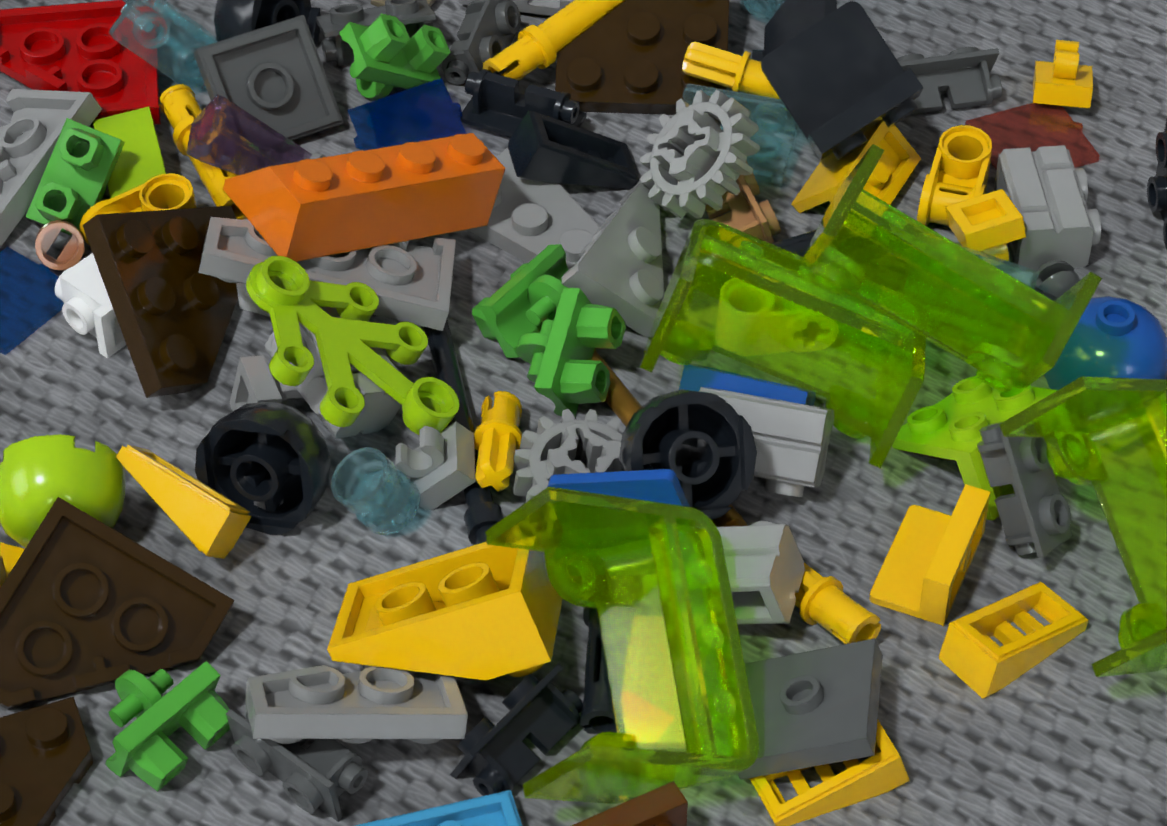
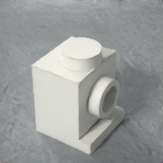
[55,253,126,358]

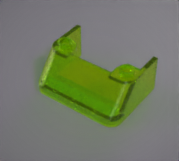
[803,144,1102,392]
[640,219,927,468]
[999,377,1167,677]
[485,487,759,804]

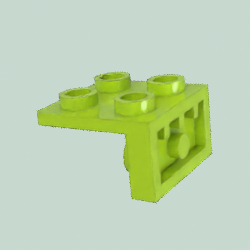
[888,375,1082,521]

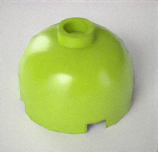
[0,434,126,548]

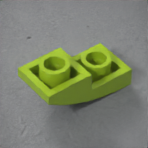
[93,106,166,198]

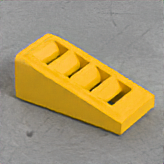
[116,445,251,559]
[939,582,1089,699]
[749,720,910,826]

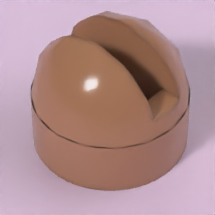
[35,220,84,270]

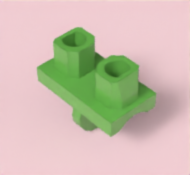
[339,13,450,100]
[26,118,125,240]
[472,244,568,358]
[516,287,626,417]
[105,661,230,792]

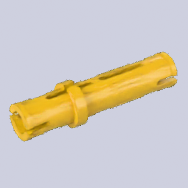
[483,0,625,80]
[159,84,247,220]

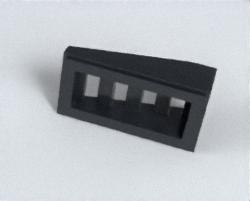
[508,110,639,189]

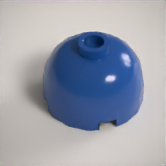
[1043,296,1167,416]

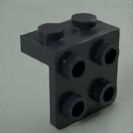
[761,1,923,161]

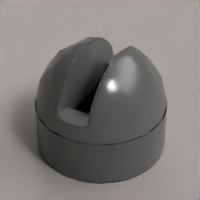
[1031,260,1081,309]

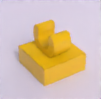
[1033,40,1093,109]
[945,189,1026,267]

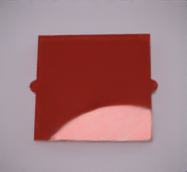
[965,103,1100,170]

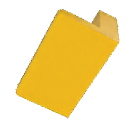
[791,120,921,235]
[869,484,991,626]

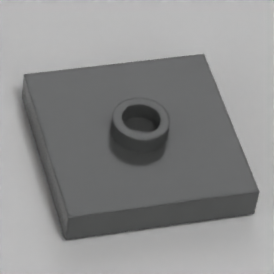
[193,15,344,161]
[732,638,883,780]

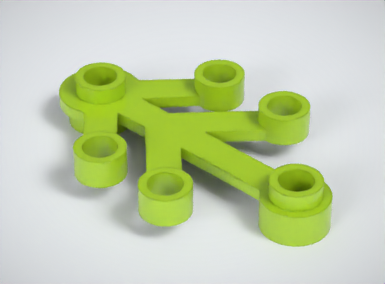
[246,256,460,435]

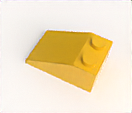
[327,527,563,681]

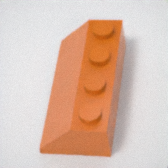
[223,133,506,262]

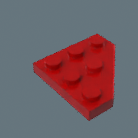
[0,0,161,125]

